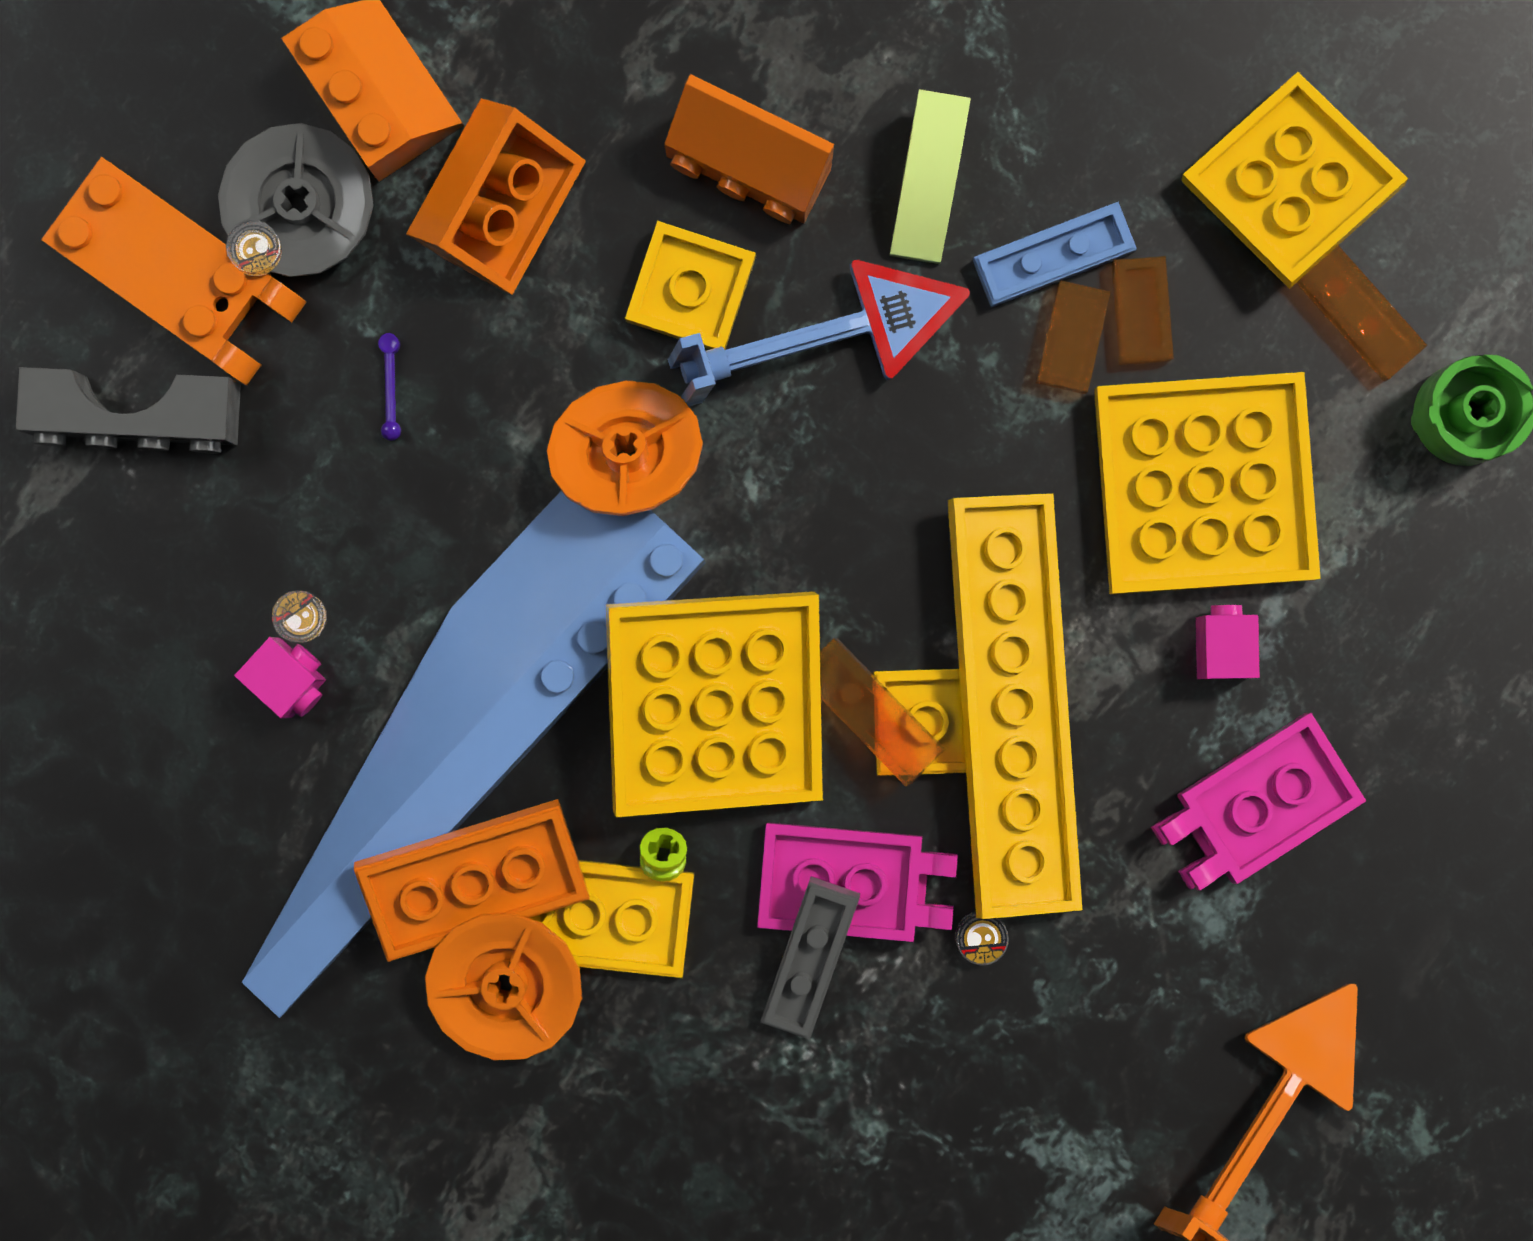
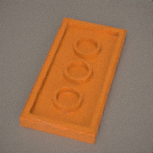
[354,799,590,962]

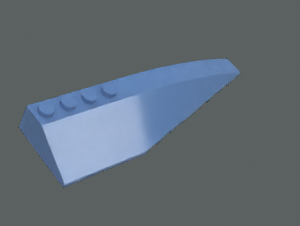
[242,491,705,1018]

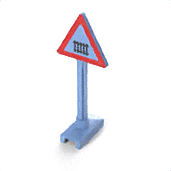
[668,260,970,406]

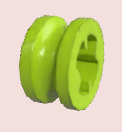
[640,828,687,881]

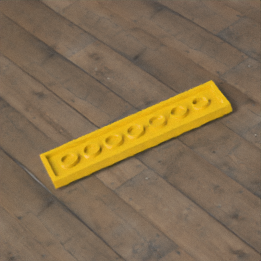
[948,494,1082,919]

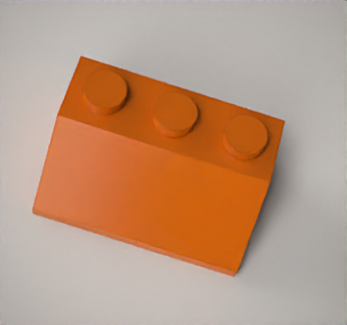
[281,0,464,182]
[664,74,834,224]
[406,98,586,295]

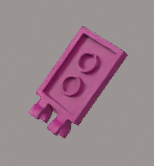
[1151,712,1366,890]
[757,822,958,942]

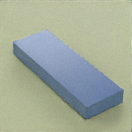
[973,202,1137,308]

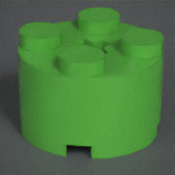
[1411,355,1533,466]

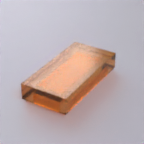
[1112,256,1174,365]
[1036,280,1111,394]

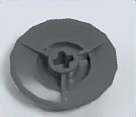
[218,123,374,277]

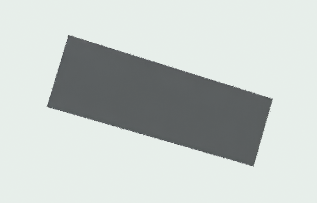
[760,876,860,1040]

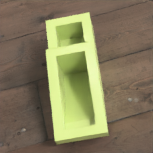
[890,89,971,264]

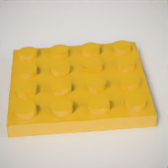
[1094,372,1321,594]
[606,592,823,817]

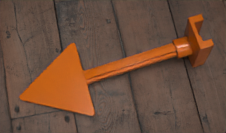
[1154,984,1358,1241]

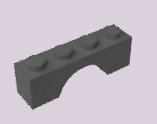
[16,367,241,454]

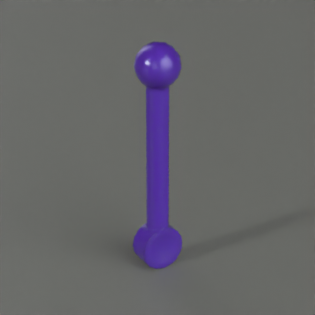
[378,333,401,441]

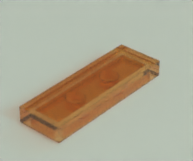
[1297,245,1428,382]
[820,638,946,787]

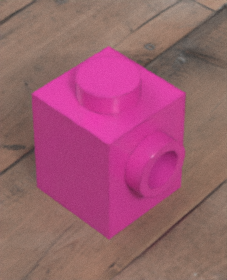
[234,637,326,718]

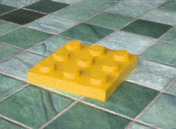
[1182,72,1408,289]

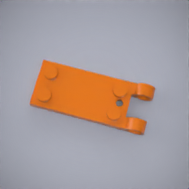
[41,156,307,386]

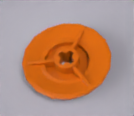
[547,380,703,516]
[425,913,582,1060]

